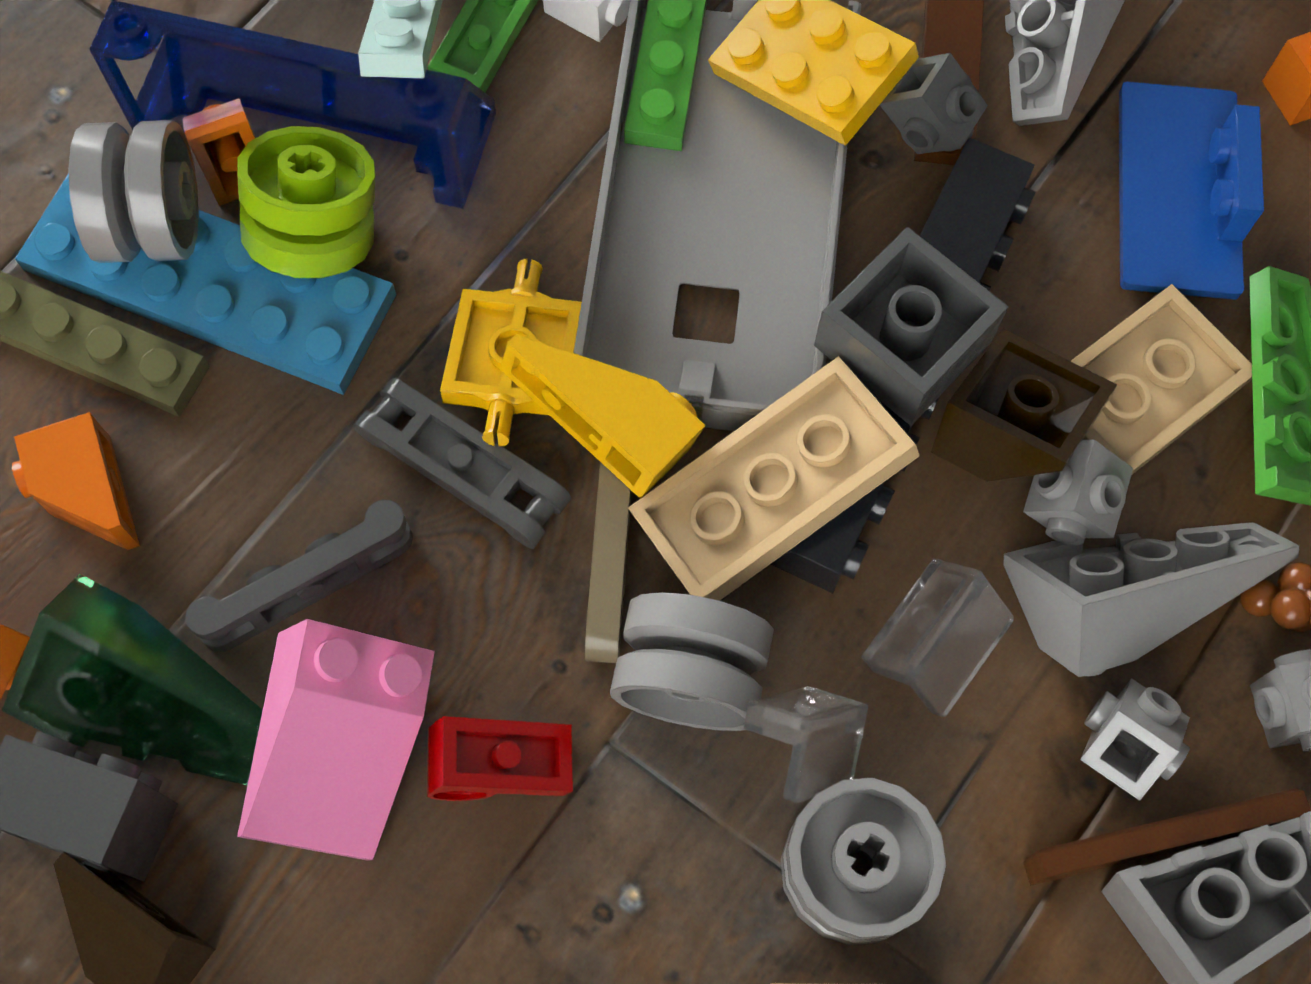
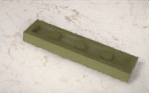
[0,271,210,417]

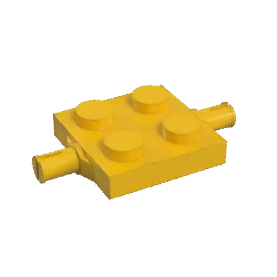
[440,259,582,446]

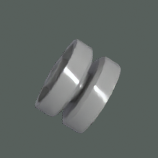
[68,120,199,263]
[610,592,774,731]
[780,778,946,946]

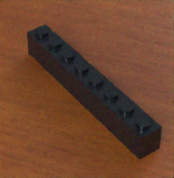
[770,137,1036,594]

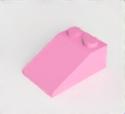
[237,619,435,860]

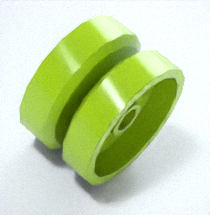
[237,126,375,278]

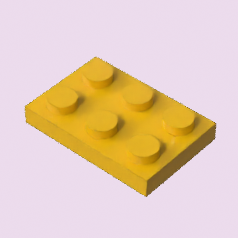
[708,0,919,146]

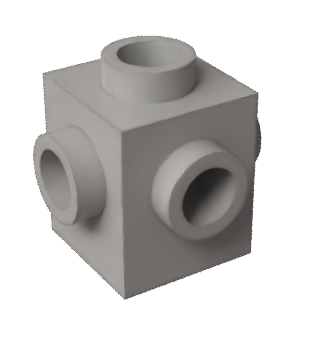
[1023,439,1133,545]
[1250,649,1311,752]
[1080,678,1190,801]

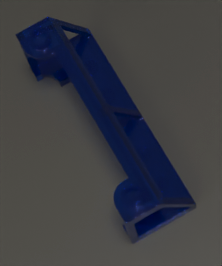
[89,0,496,209]

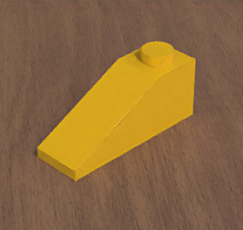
[500,334,705,499]

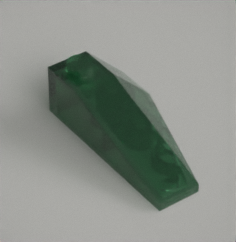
[2,574,263,785]

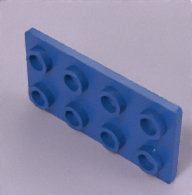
[1119,82,1264,300]

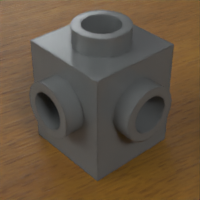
[880,53,988,154]

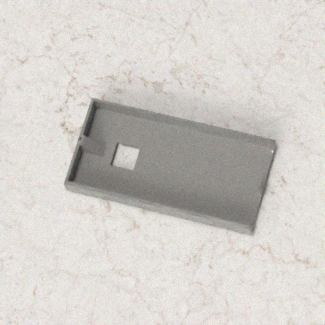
[574,0,861,431]

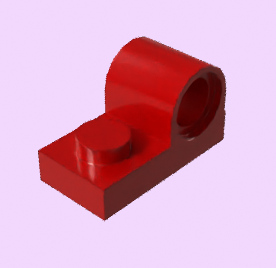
[427,716,573,801]

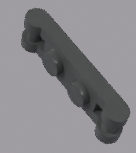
[353,377,572,549]
[185,499,413,652]

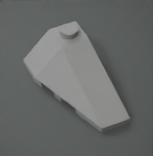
[1003,522,1300,677]

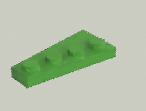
[1249,266,1311,506]

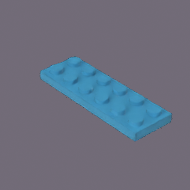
[15,173,397,395]

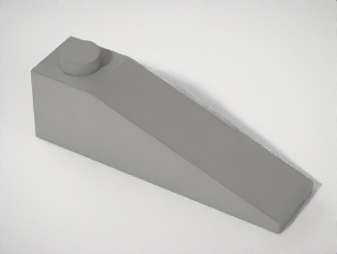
[1005,0,1125,126]

